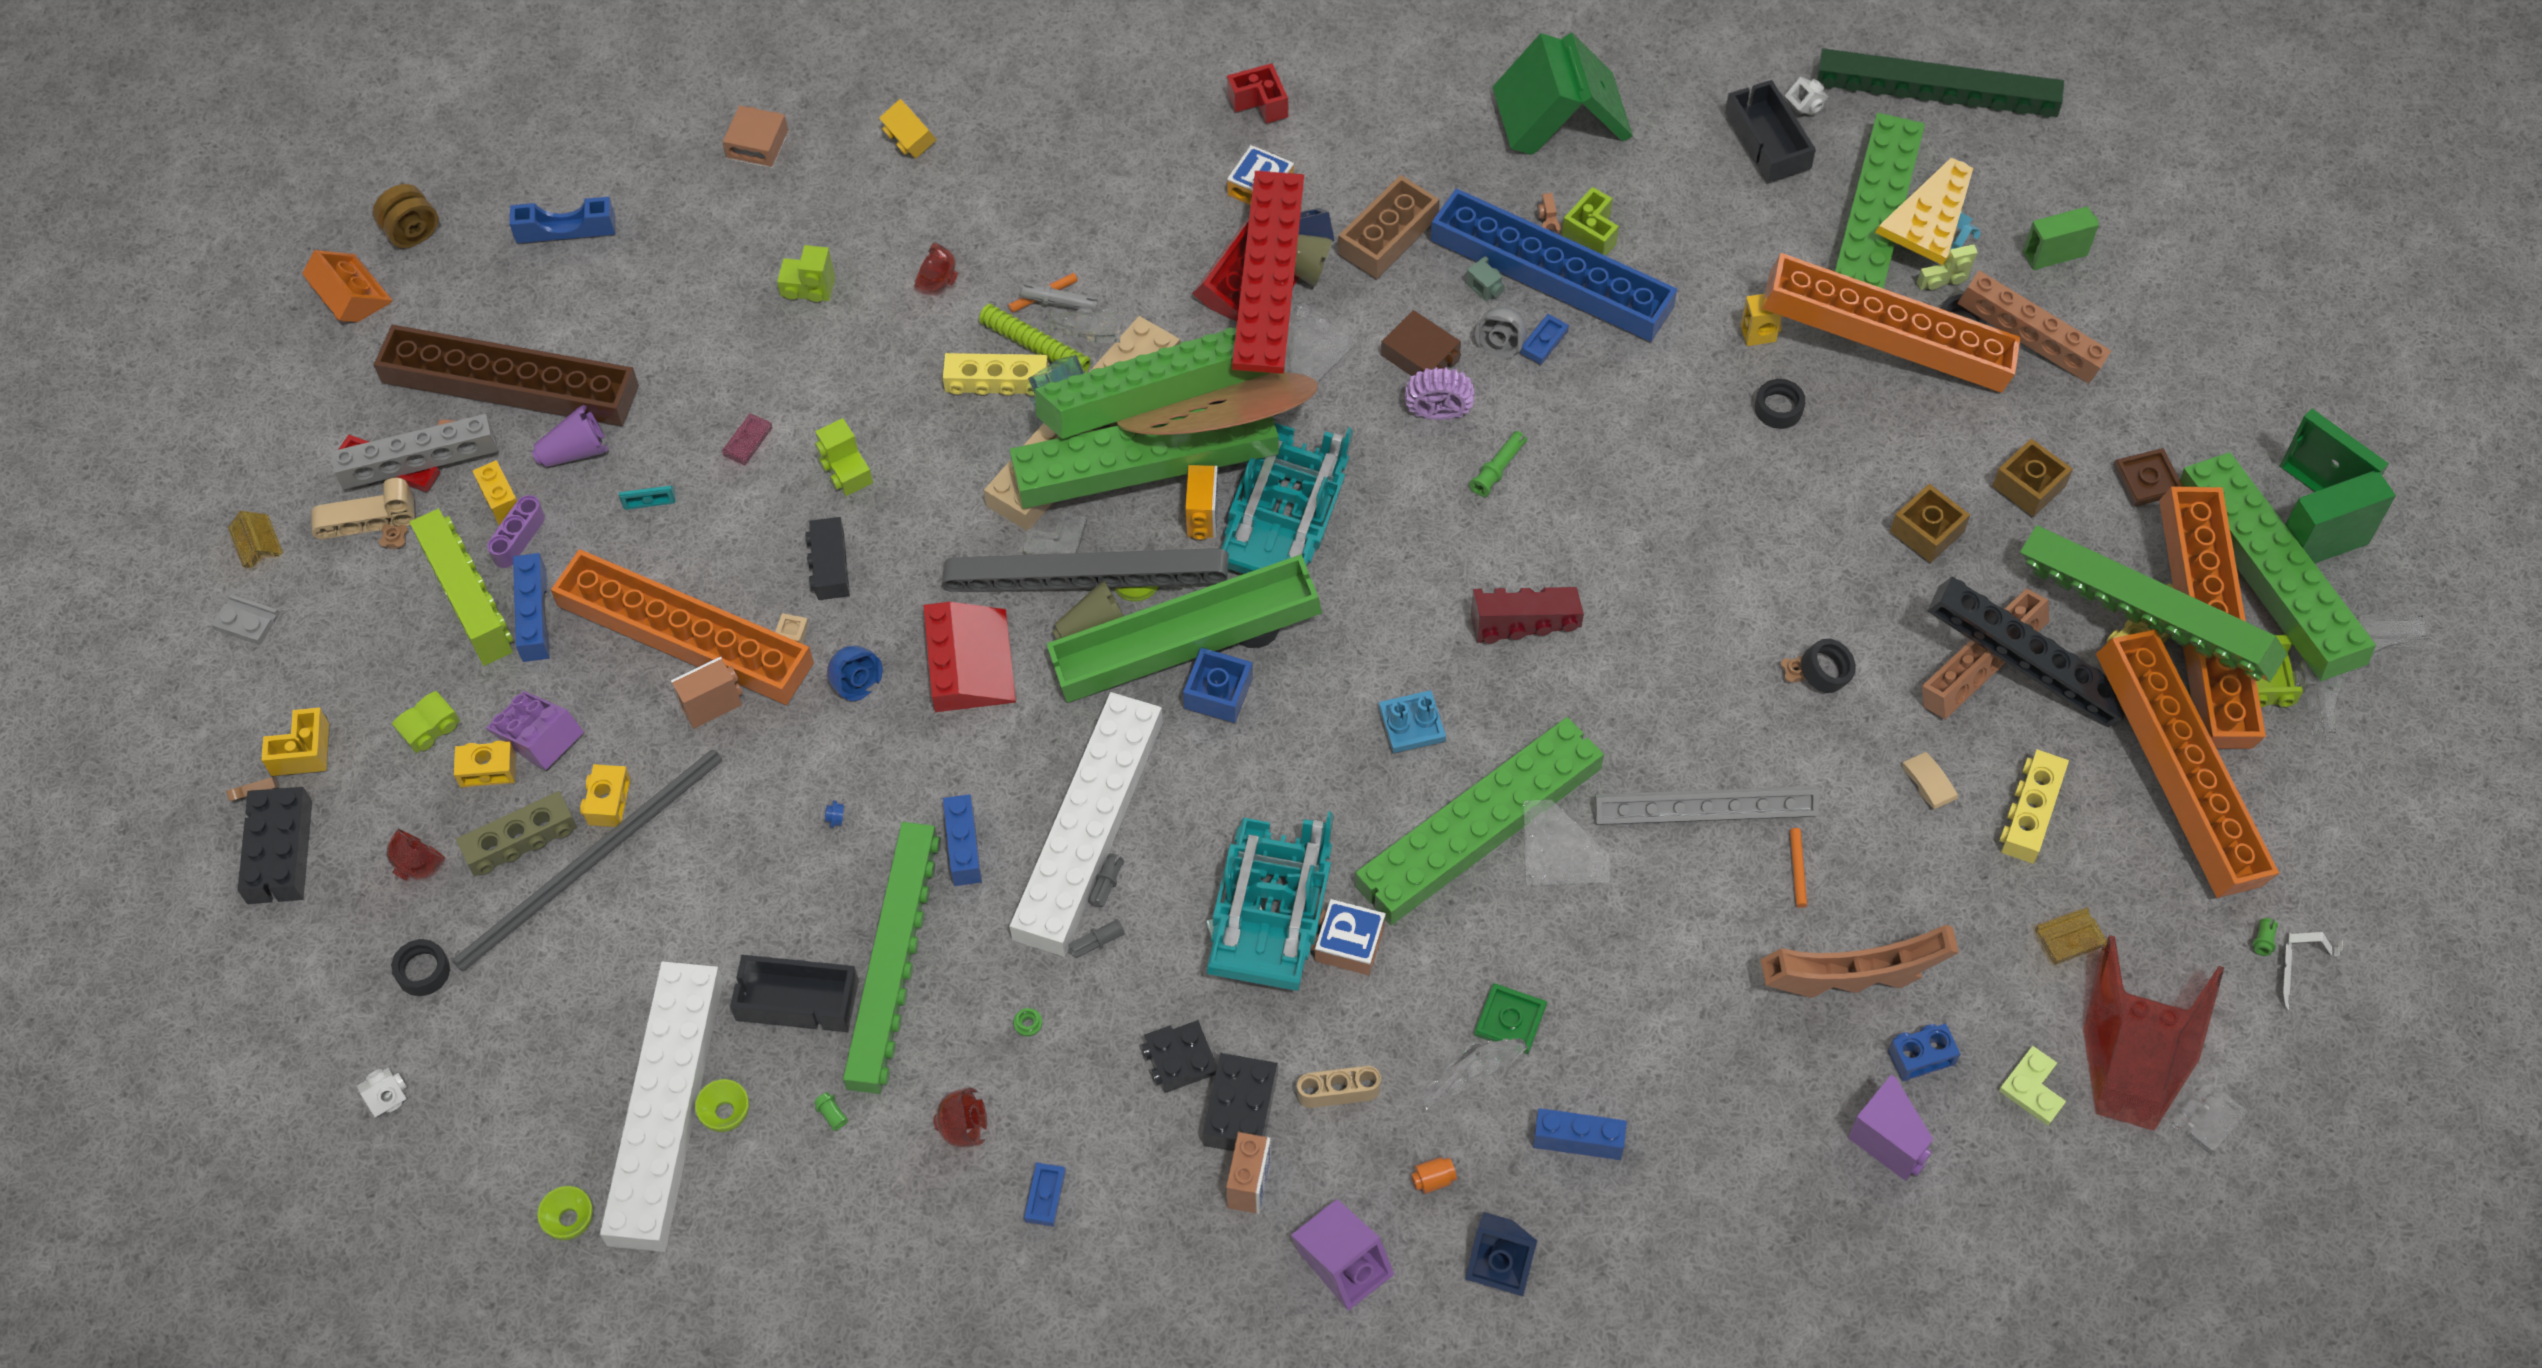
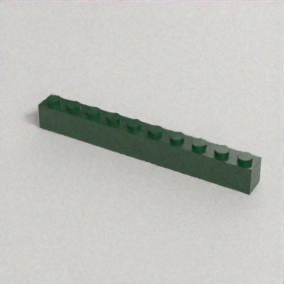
[1817,48,2064,118]

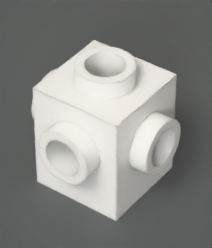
[1785,77,1828,115]
[357,1068,407,1117]

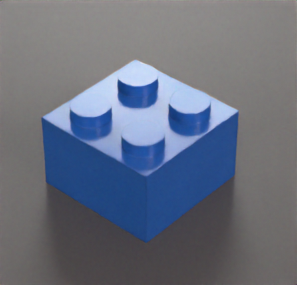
[1183,648,1253,723]

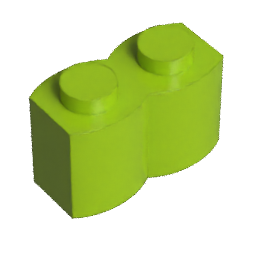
[392,691,460,754]

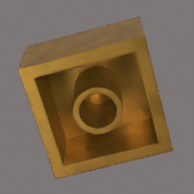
[1992,438,2073,517]
[1890,483,1970,563]

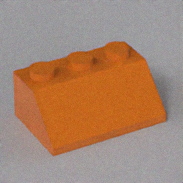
[302,250,393,322]

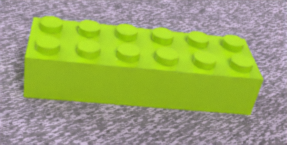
[410,508,513,666]

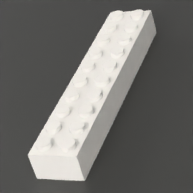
[1010,692,1163,957]
[600,962,723,1252]

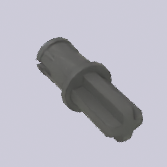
[1089,853,1124,907]
[1069,919,1125,958]

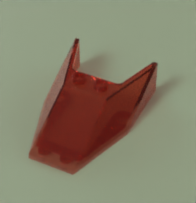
[2083,935,2225,1131]

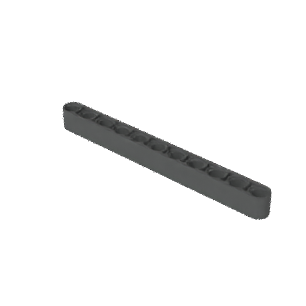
[942,548,1229,592]

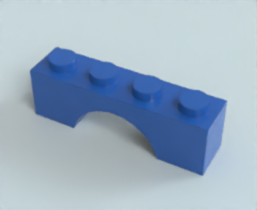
[509,197,615,243]
[513,553,550,662]

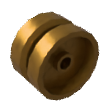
[372,184,439,248]

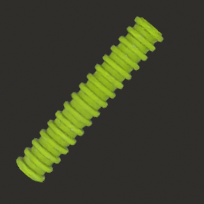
[979,303,1091,375]

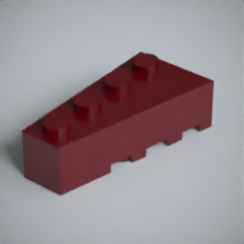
[1471,587,1584,644]

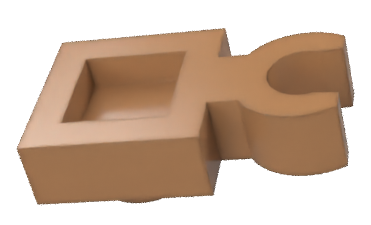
[226,777,279,801]

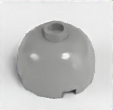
[1474,307,1527,359]

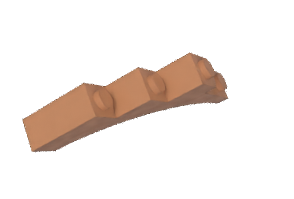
[1760,925,1959,998]

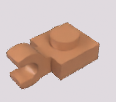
[1538,193,1561,235]

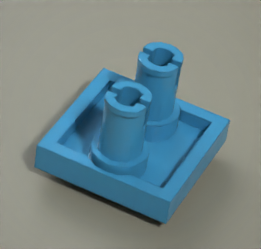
[1379,690,1446,753]

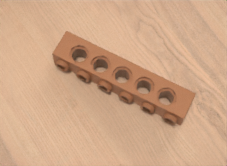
[1957,270,2111,383]
[1922,588,2049,720]

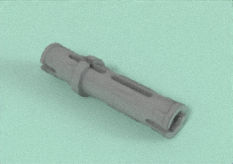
[1021,282,1098,313]

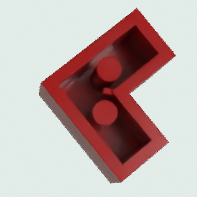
[1227,63,1288,123]

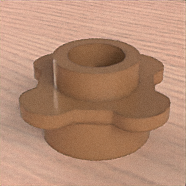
[379,524,408,549]
[1781,656,1806,683]

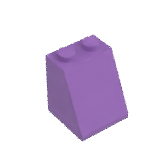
[1848,1075,1933,1181]
[1291,1199,1394,1311]

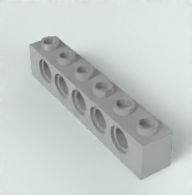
[331,414,498,490]

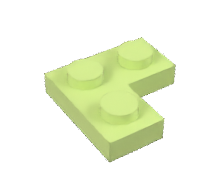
[1917,244,1978,290]
[1999,1046,2066,1126]

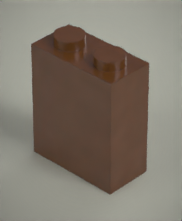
[1381,310,1461,376]

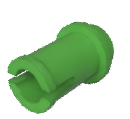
[2252,918,2278,956]
[814,1092,849,1131]

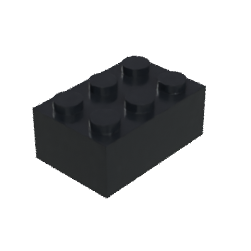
[1202,1053,1278,1151]

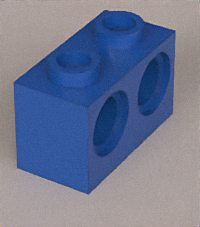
[1888,1023,1961,1082]

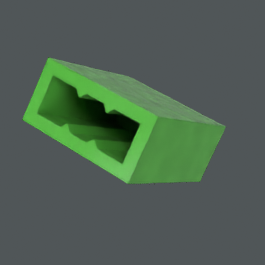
[2023,206,2099,270]

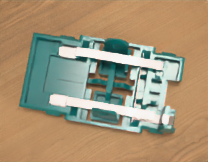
[1221,422,1353,574]
[1207,811,1334,991]

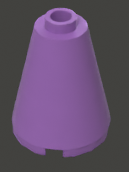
[532,405,608,467]

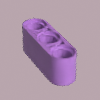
[487,495,545,568]

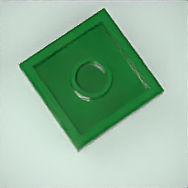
[1474,983,1548,1055]

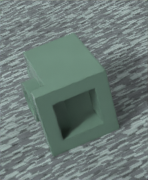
[1466,256,1505,302]

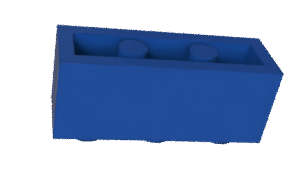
[943,794,982,886]
[1533,1108,1627,1160]

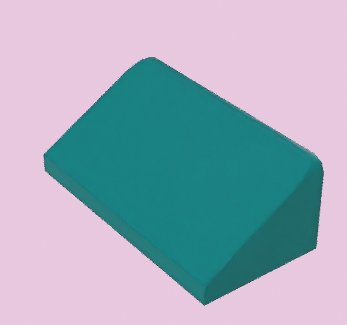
[619,485,676,510]

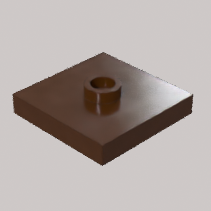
[2113,448,2183,507]

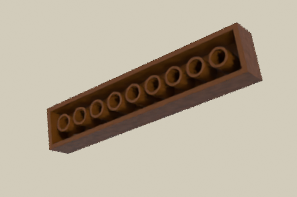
[373,324,639,426]

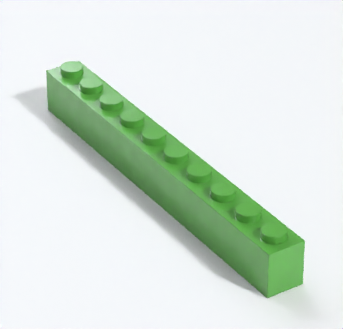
[843,822,941,1094]

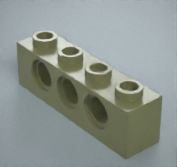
[456,791,577,877]

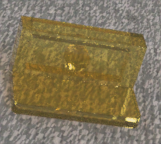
[228,511,283,568]

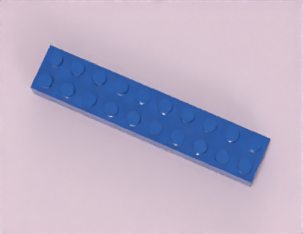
[1431,188,1677,342]

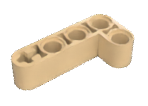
[311,478,415,539]

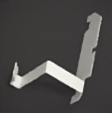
[2283,932,2343,1010]

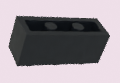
[805,517,850,600]

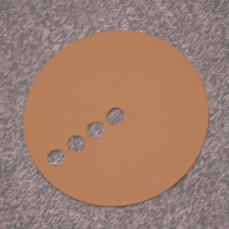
[1117,372,1318,435]

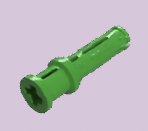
[1469,431,1527,497]

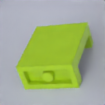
[2256,635,2303,708]

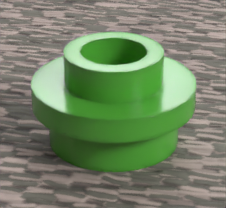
[1013,1008,1042,1037]

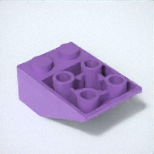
[486,691,584,770]

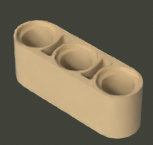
[1297,1066,1381,1108]

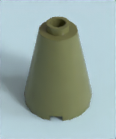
[1294,234,1332,286]
[1052,581,1124,640]

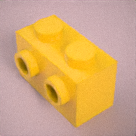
[879,98,937,158]

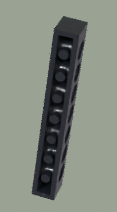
[1927,576,2125,728]

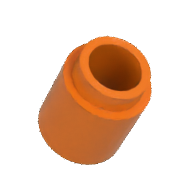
[1411,1157,1457,1194]

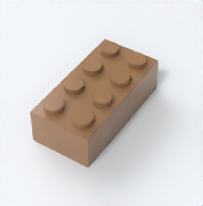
[1338,175,1440,279]

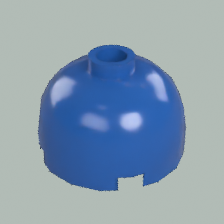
[827,645,883,701]

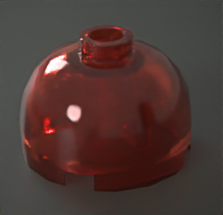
[913,242,959,294]
[386,829,445,881]
[934,1087,987,1148]

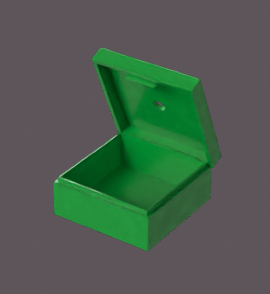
[1492,32,1633,155]
[2279,408,2396,563]

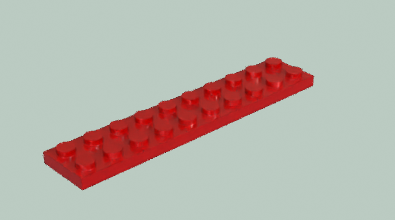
[1232,170,1304,374]

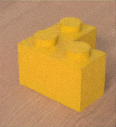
[261,707,329,776]

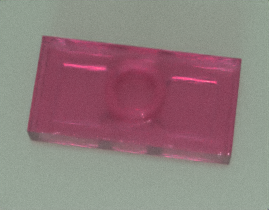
[722,413,773,465]

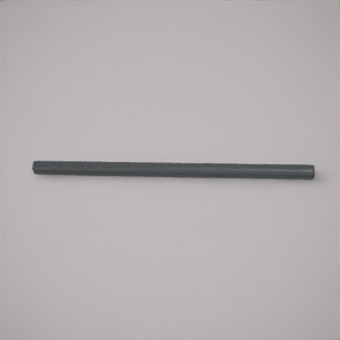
[452,750,722,971]

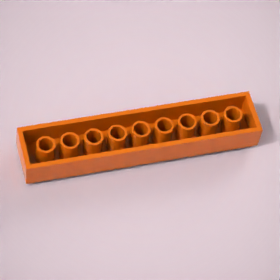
[1762,253,2020,393]
[2159,487,2266,749]
[551,549,814,705]
[2096,629,2279,898]

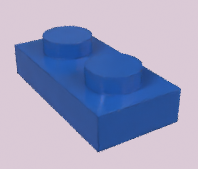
[1520,314,1569,365]
[1024,1162,1066,1227]

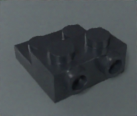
[1141,1020,1217,1093]

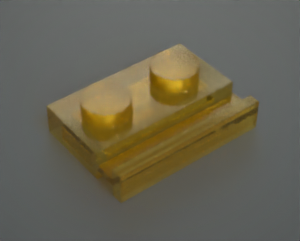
[2035,907,2107,965]

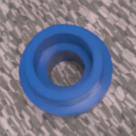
[824,800,844,828]

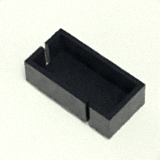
[1725,80,1816,183]
[237,787,312,904]
[730,954,859,1033]

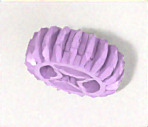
[1405,367,1474,420]

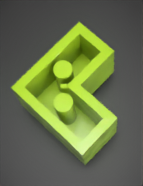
[1562,187,1619,256]
[777,245,836,302]
[814,418,873,497]

